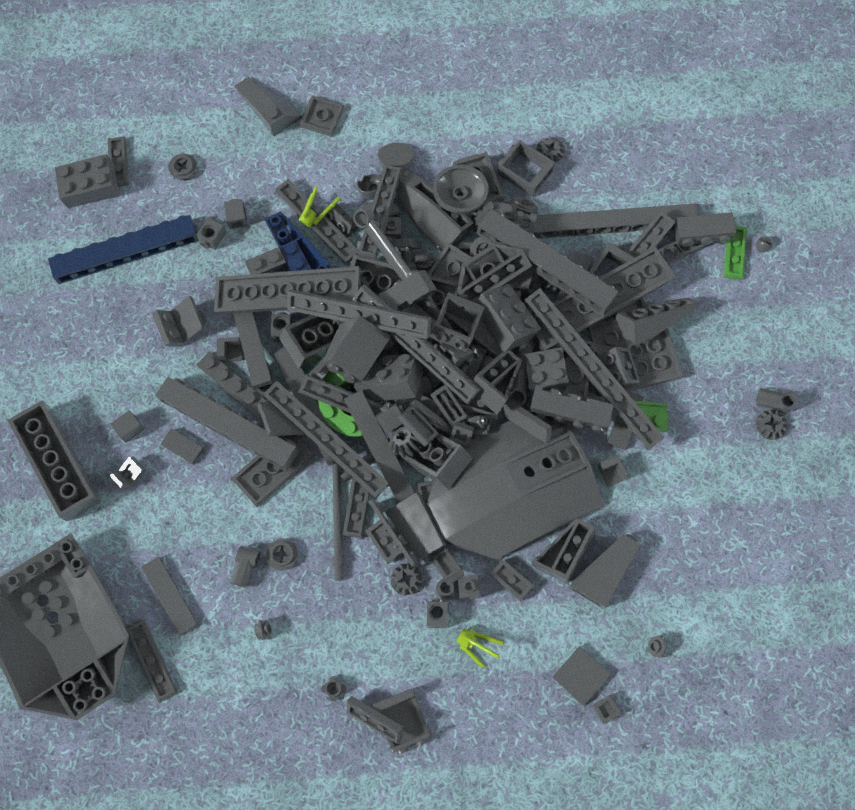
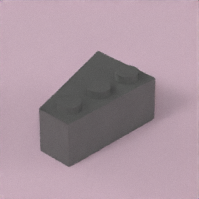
[378,269,437,311]
[531,518,596,585]

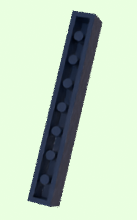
[48,215,199,284]

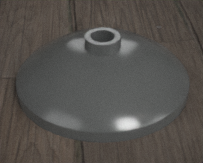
[433,165,488,214]

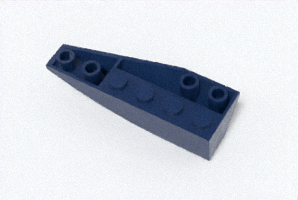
[264,211,332,271]

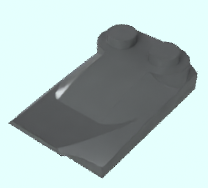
[453,152,504,212]

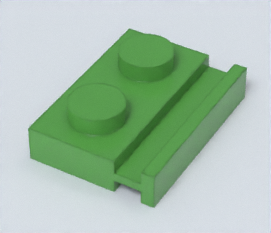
[628,401,668,432]

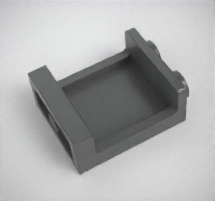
[373,688,431,755]

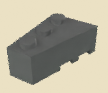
[473,350,522,415]
[437,390,498,420]

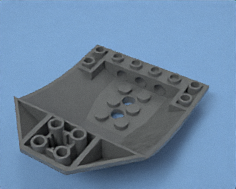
[426,418,604,560]
[0,533,129,720]

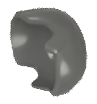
[356,174,381,200]

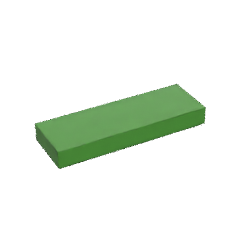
[723,226,747,280]

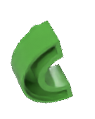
[318,371,363,436]

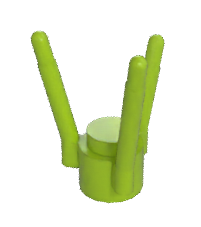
[298,186,341,227]
[456,628,504,668]

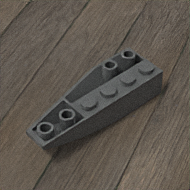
[381,169,474,251]

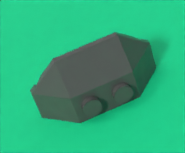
[457,243,532,303]

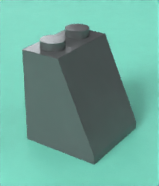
[322,315,390,383]

